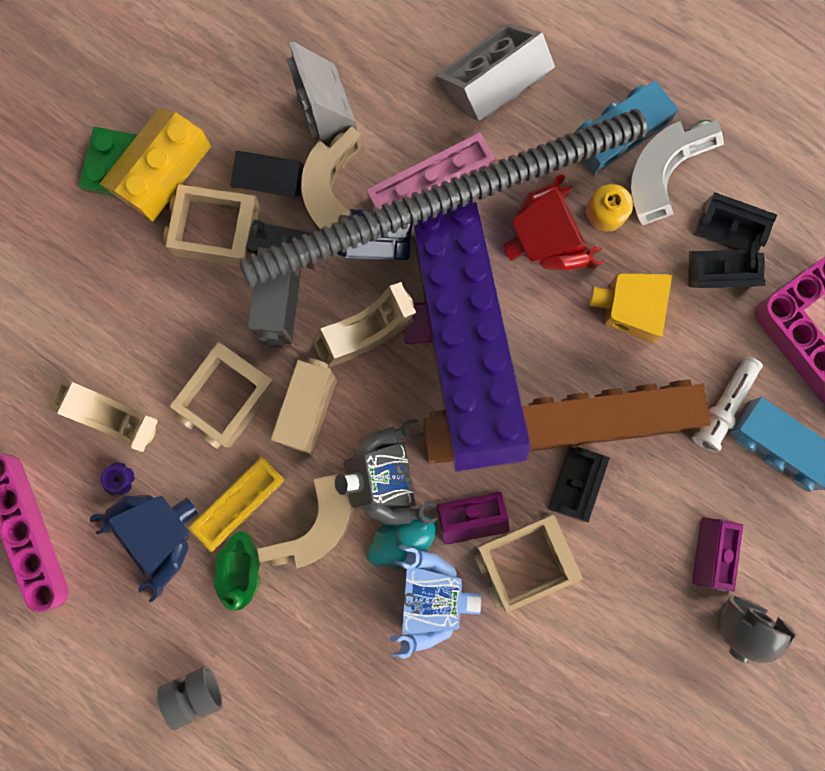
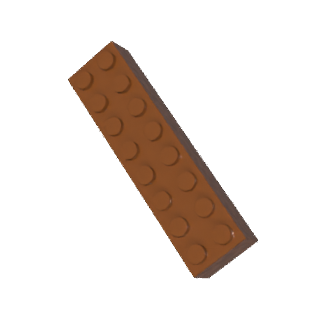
[423,379,711,464]

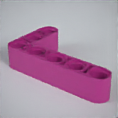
[755,257,825,406]
[0,453,69,612]

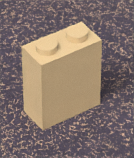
[271,358,337,455]

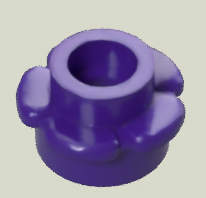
[101,462,135,495]

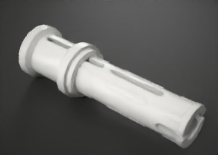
[691,356,763,453]

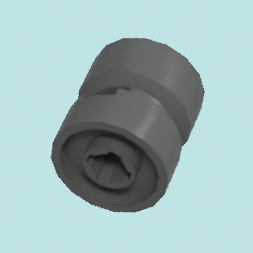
[157,666,223,730]

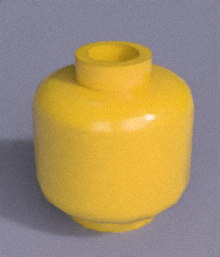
[586,184,633,232]

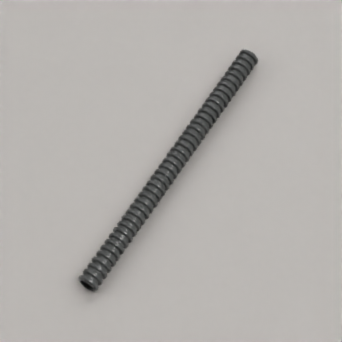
[239,109,647,288]

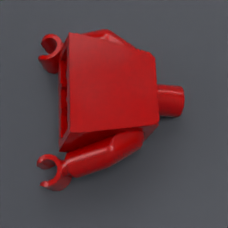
[503,174,605,271]

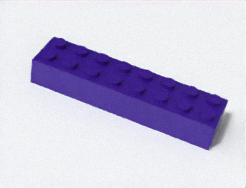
[412,202,530,472]

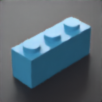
[576,80,679,175]
[728,397,825,492]

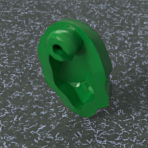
[214,531,261,611]

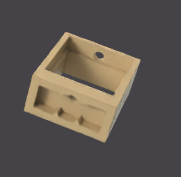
[163,184,261,266]
[169,341,277,449]
[474,514,583,613]

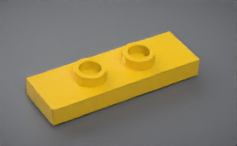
[188,456,286,552]

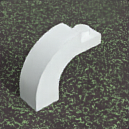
[631,120,724,226]

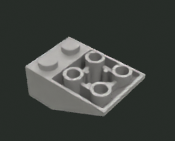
[287,42,357,146]

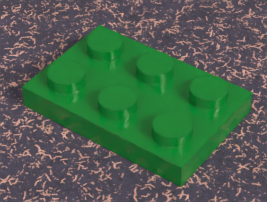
[78,126,176,207]

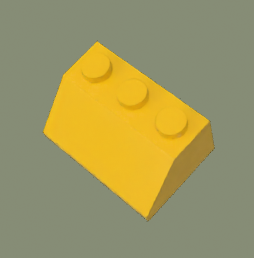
[100,108,211,222]

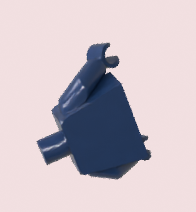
[90,495,198,602]

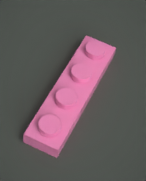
[366,133,496,209]

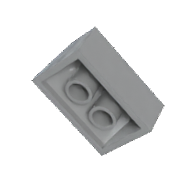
[435,23,555,121]

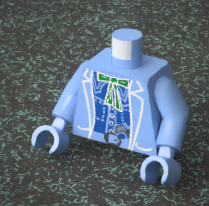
[389,545,481,658]

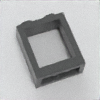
[248,247,301,348]

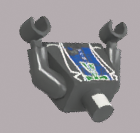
[335,419,437,525]

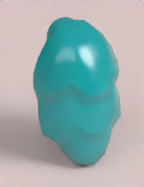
[367,515,436,568]

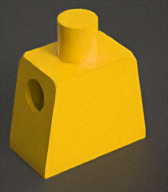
[589,273,672,343]

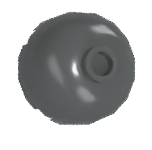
[719,596,796,663]

